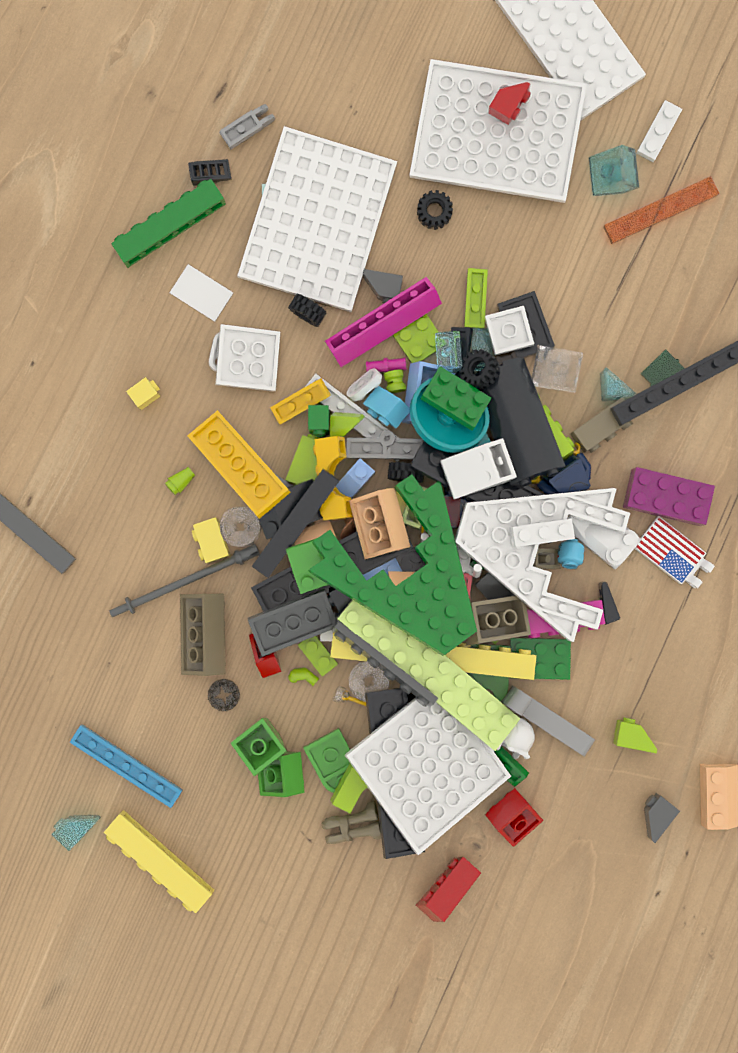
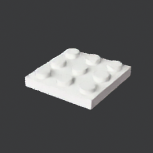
[215,324,280,392]

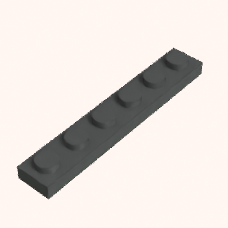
[332,621,438,707]

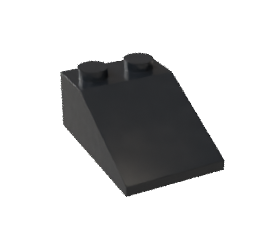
[258,478,323,539]

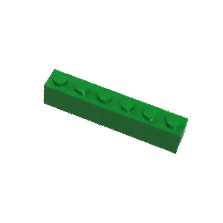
[111,179,226,268]

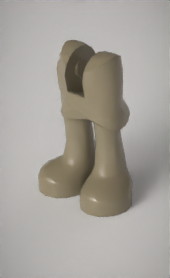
[321,801,381,844]

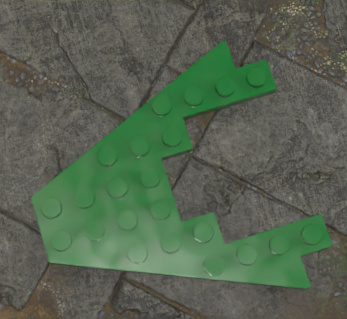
[308,475,477,656]

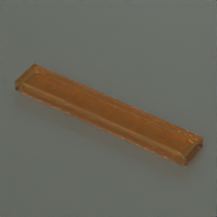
[604,176,719,244]

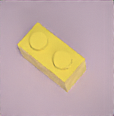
[192,517,231,563]

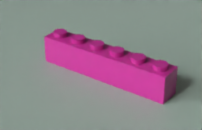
[325,277,442,367]

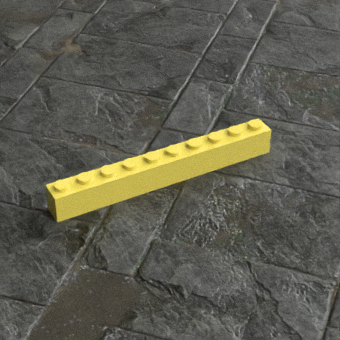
[330,632,536,680]

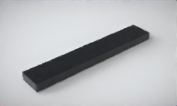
[252,468,340,578]

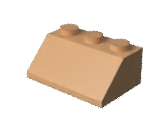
[349,488,410,559]
[700,764,738,830]

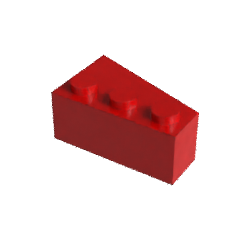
[415,857,481,922]

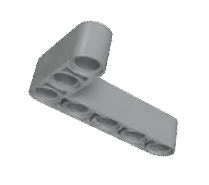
[502,685,595,757]

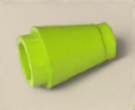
[165,467,195,495]

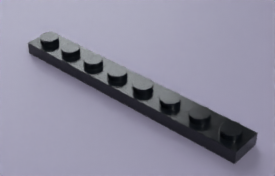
[610,341,738,426]

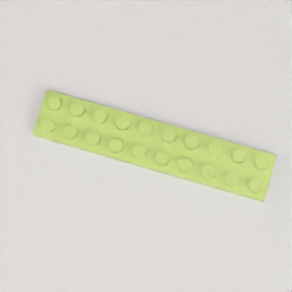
[337,600,520,751]

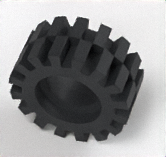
[417,190,453,230]
[288,293,327,327]
[460,349,500,389]
[387,462,424,483]

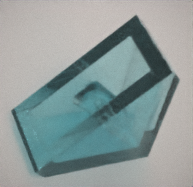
[600,367,636,401]

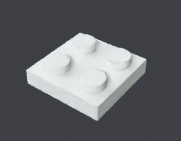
[484,306,534,356]

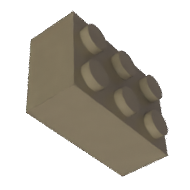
[466,596,531,645]

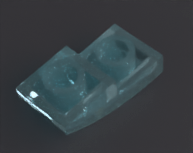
[471,328,493,371]

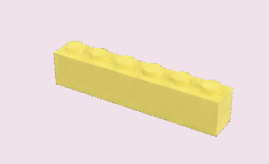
[104,810,214,913]

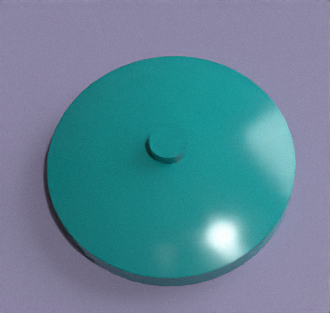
[410,378,489,453]

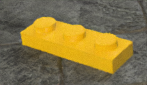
[270,378,331,425]

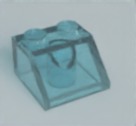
[589,145,639,196]

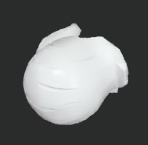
[497,718,535,759]

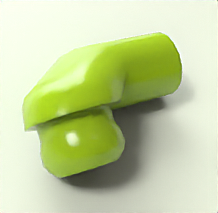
[288,667,319,686]

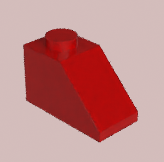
[249,634,282,678]

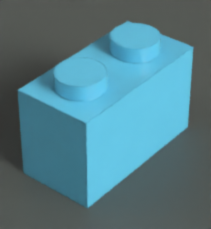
[363,386,410,428]

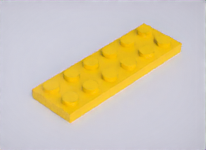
[187,410,291,519]

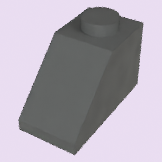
[363,269,403,304]
[644,793,680,843]

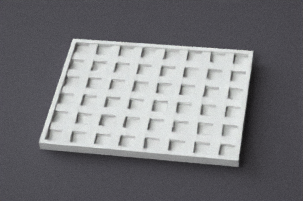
[237,126,397,312]

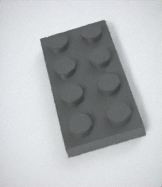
[247,589,337,656]

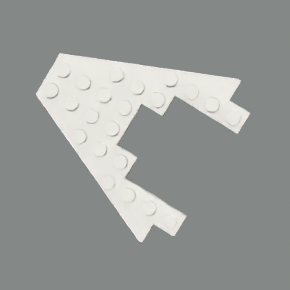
[455,488,630,642]

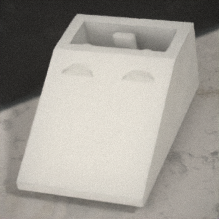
[440,438,517,499]

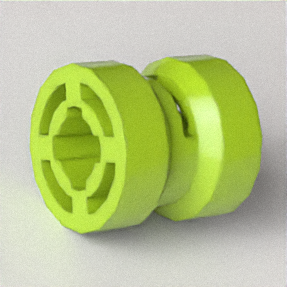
[383,370,406,394]

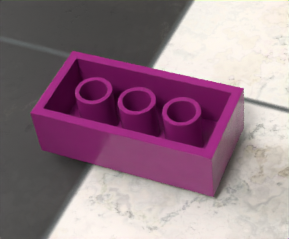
[623,467,715,526]

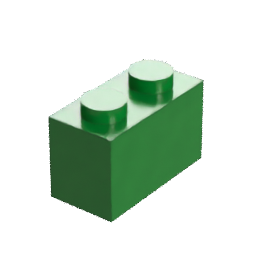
[308,405,330,438]

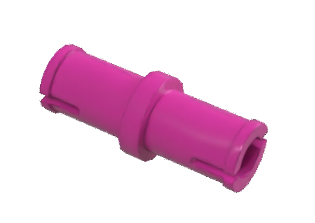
[366,357,407,373]

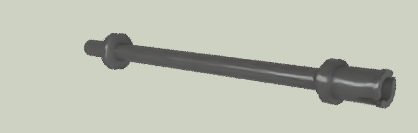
[109,544,260,617]

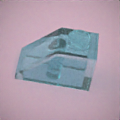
[51,815,101,851]

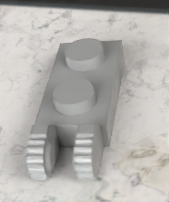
[219,104,275,150]

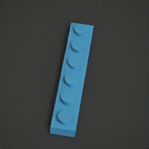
[70,724,183,808]

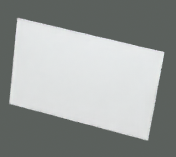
[170,264,233,321]

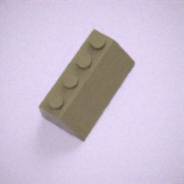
[180,594,226,676]

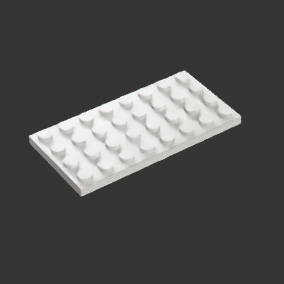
[495,0,646,121]

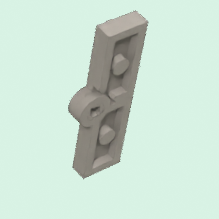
[346,430,423,460]

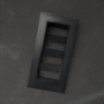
[188,159,232,186]
[599,582,620,625]

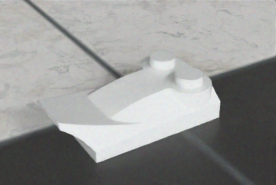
[568,516,641,569]

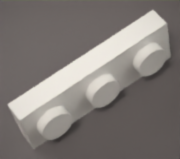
[636,100,682,162]
[511,519,575,547]

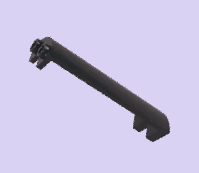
[475,357,565,487]

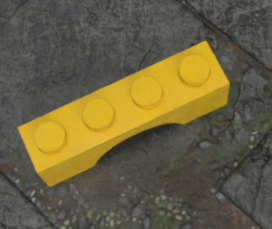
[313,436,353,520]

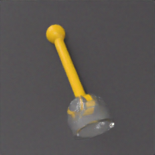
[333,686,366,706]

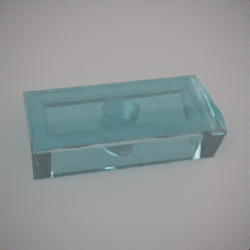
[435,331,462,373]

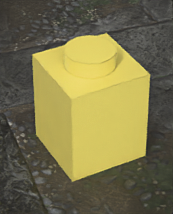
[126,377,160,410]

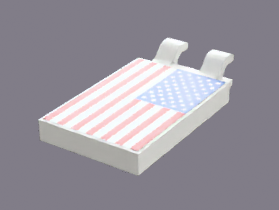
[634,516,715,588]

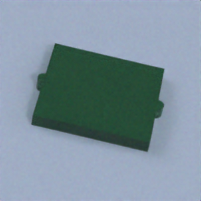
[640,349,685,387]

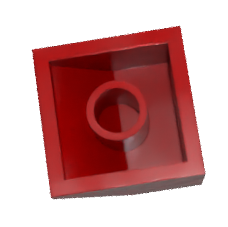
[485,788,544,847]

